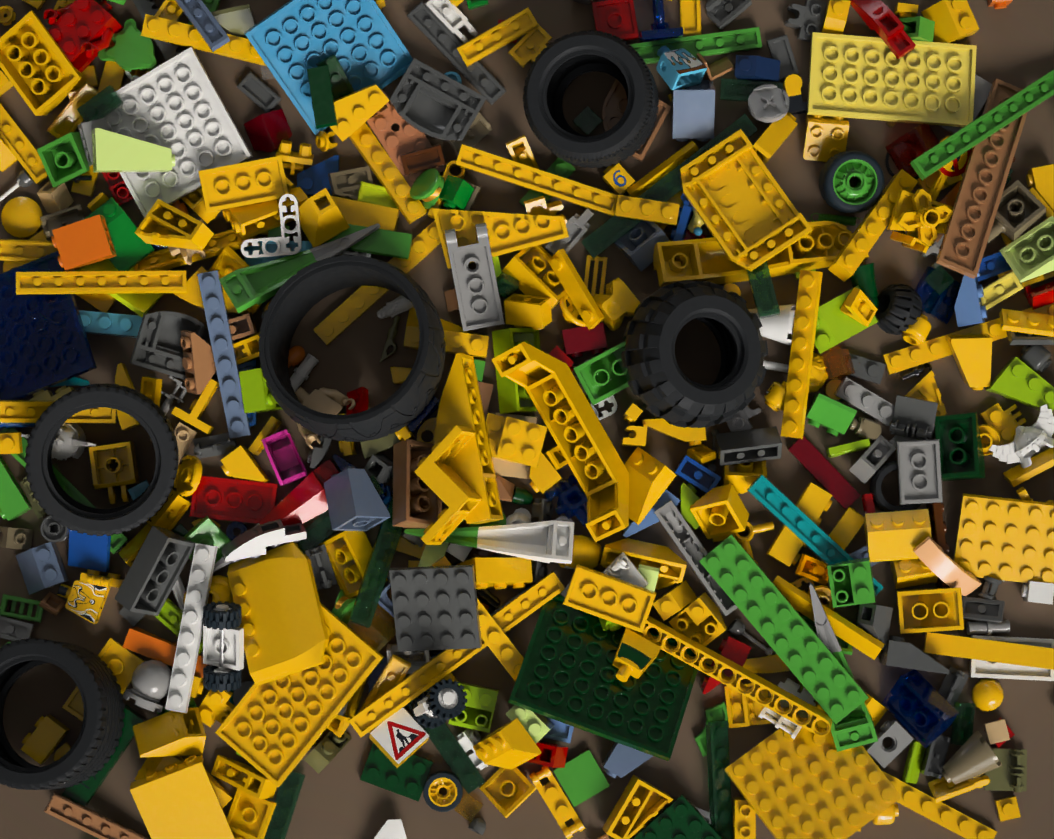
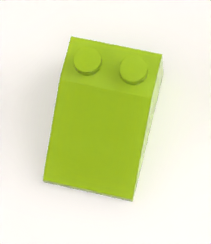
[814,285,879,354]

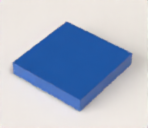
[68,529,111,572]

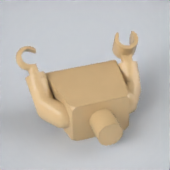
[295,387,356,449]

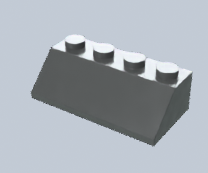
[114,526,195,616]

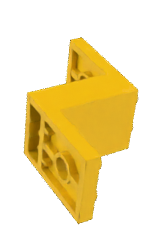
[414,425,482,545]

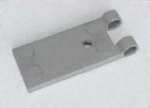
[444,223,505,331]

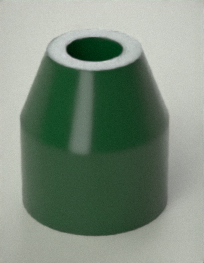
[512,486,533,505]

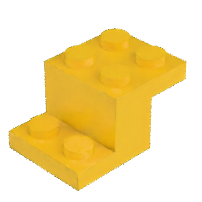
[486,413,548,468]

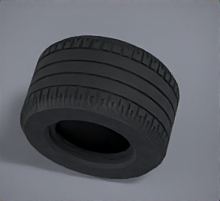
[523,30,659,168]

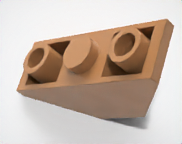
[180,330,216,395]

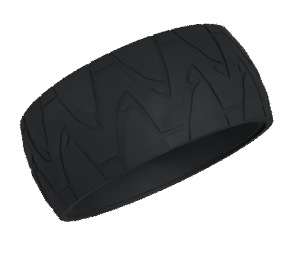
[259,255,446,442]

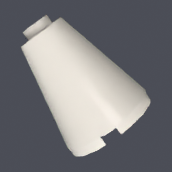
[748,304,796,345]

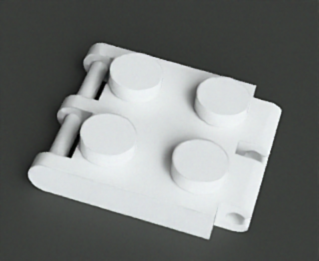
[758,678,816,739]

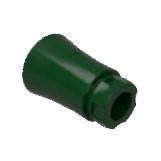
[850,263,879,307]

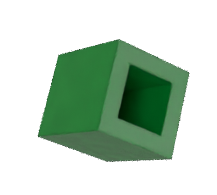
[439,175,475,210]

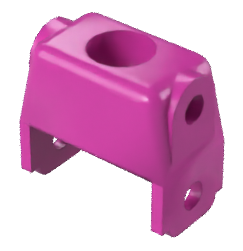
[262,429,307,486]

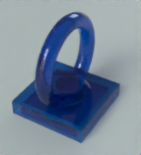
[639,0,683,42]

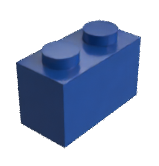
[674,455,721,493]

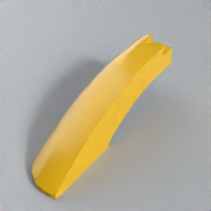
[653,221,869,287]

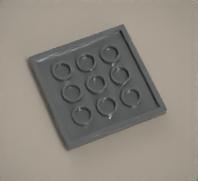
[389,564,482,652]

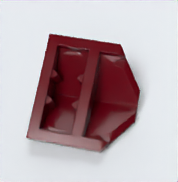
[244,109,293,153]

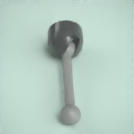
[727,618,773,656]

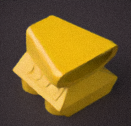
[592,278,640,331]

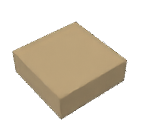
[983,719,1010,745]

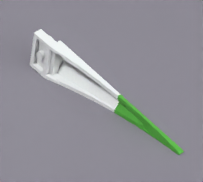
[404,520,575,564]

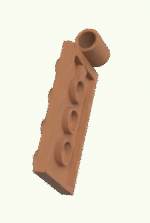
[366,89,446,187]

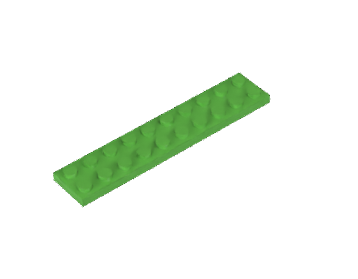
[699,534,869,724]

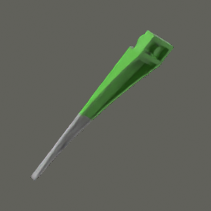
[219,224,380,313]
[809,583,878,752]

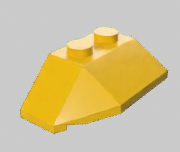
[600,538,687,590]

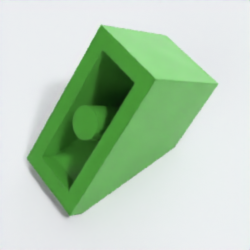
[899,16,935,42]

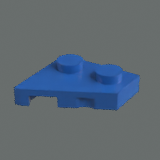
[297,155,339,196]

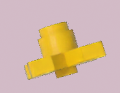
[896,189,953,246]

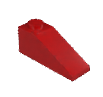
[527,741,568,768]

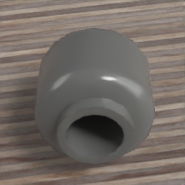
[1021,345,1052,373]

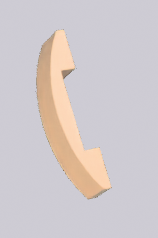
[913,536,982,597]

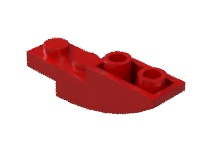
[849,0,916,59]

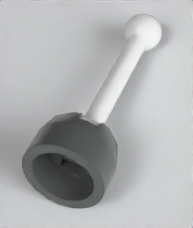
[0,169,34,202]

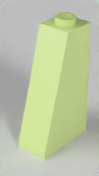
[91,128,175,173]

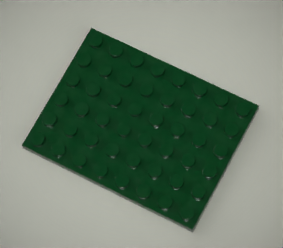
[508,595,698,761]

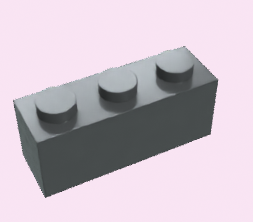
[715,426,782,466]

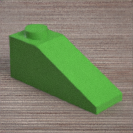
[0,455,32,521]

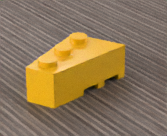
[329,83,390,142]
[134,199,214,251]

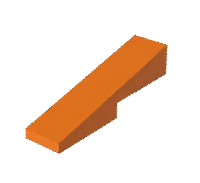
[123,627,208,678]

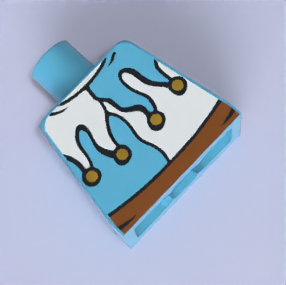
[656,46,707,90]

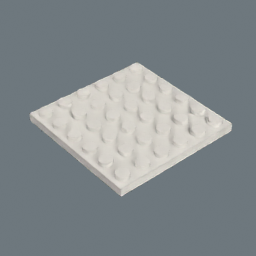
[85,47,253,218]

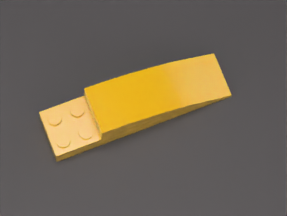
[434,353,504,524]

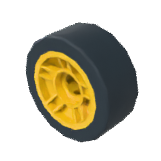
[423,771,463,812]

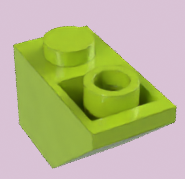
[679,482,700,530]

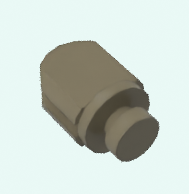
[848,417,881,440]

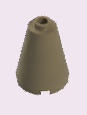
[942,730,1003,784]

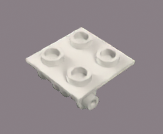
[602,552,649,588]

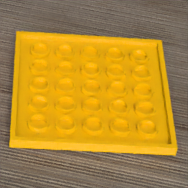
[724,701,902,839]

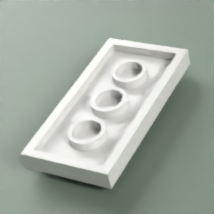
[969,635,1054,681]

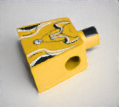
[57,580,111,624]

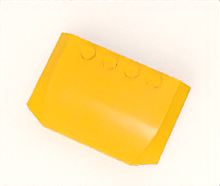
[680,129,812,271]
[227,542,329,685]

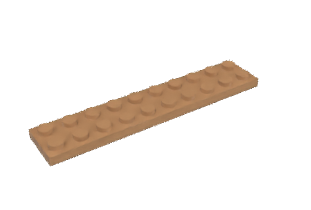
[936,78,1028,279]

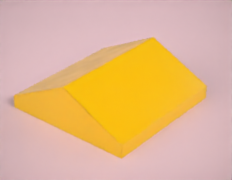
[479,767,536,818]

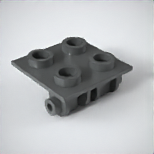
[890,395,938,440]

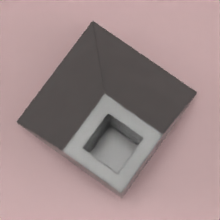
[855,603,893,649]

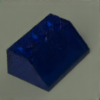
[881,669,959,748]

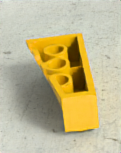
[404,307,489,359]

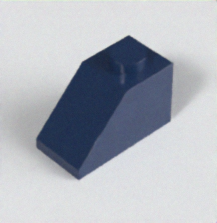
[735,55,781,82]

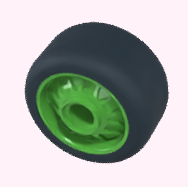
[819,151,884,213]

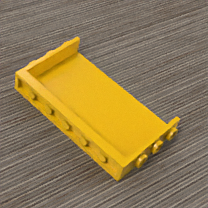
[130,755,235,839]

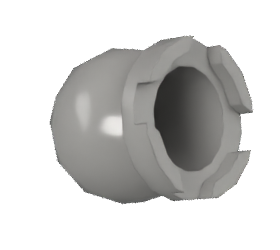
[123,660,172,713]

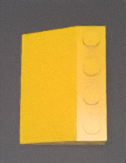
[0,10,82,116]

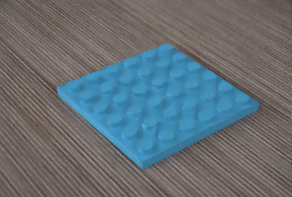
[244,0,413,136]

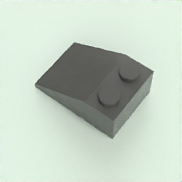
[880,635,949,674]

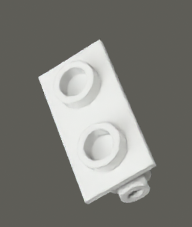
[457,728,489,771]

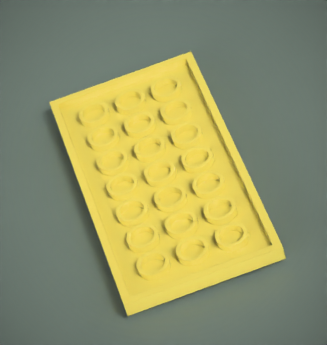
[807,32,977,127]

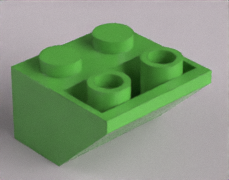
[827,558,876,608]

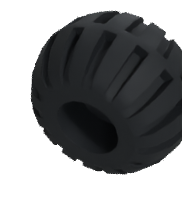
[875,283,922,335]

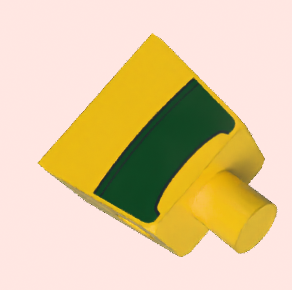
[613,628,662,682]

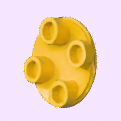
[1,196,43,238]

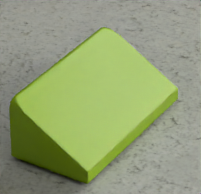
[902,740,927,784]

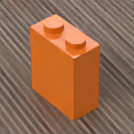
[51,214,117,271]

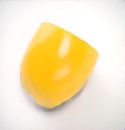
[558,535,602,569]

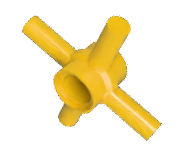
[712,521,774,559]

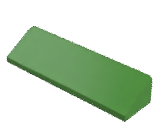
[327,224,412,259]

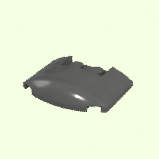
[390,58,487,141]
[130,311,211,380]

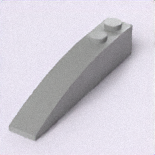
[654,501,738,616]

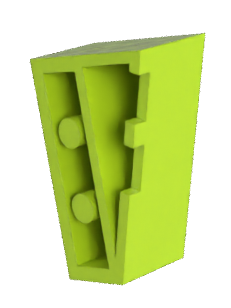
[986,357,1054,411]

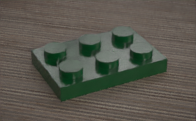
[360,743,433,802]

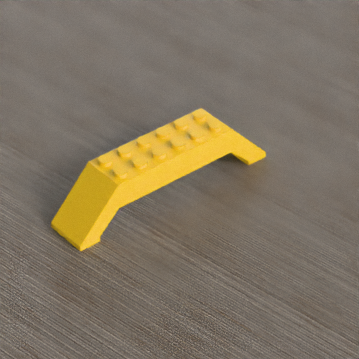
[491,341,629,542]

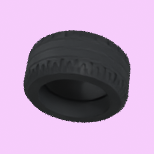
[870,461,922,512]

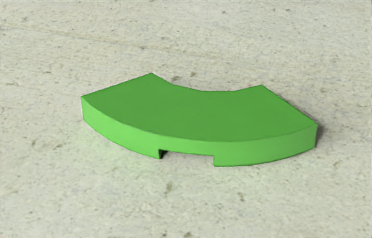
[694,701,728,757]

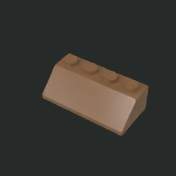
[392,439,442,529]

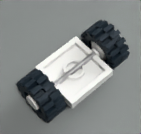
[203,601,244,692]
[411,679,467,729]

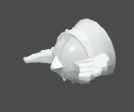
[989,404,1054,468]
[21,423,97,460]

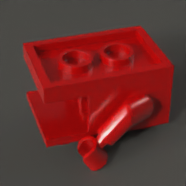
[43,0,123,73]

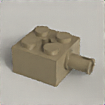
[987,180,1046,244]

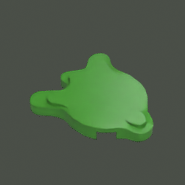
[98,19,158,72]

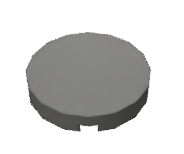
[748,84,789,123]

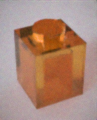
[822,346,855,379]

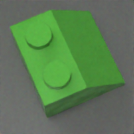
[37,132,89,188]
[805,393,857,437]

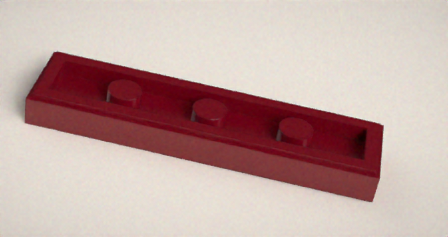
[788,435,861,510]

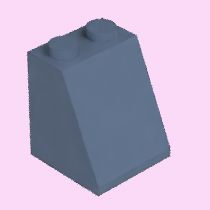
[671,80,715,142]
[324,466,390,531]
[602,742,653,778]

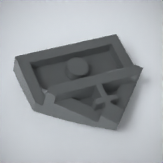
[706,0,752,30]

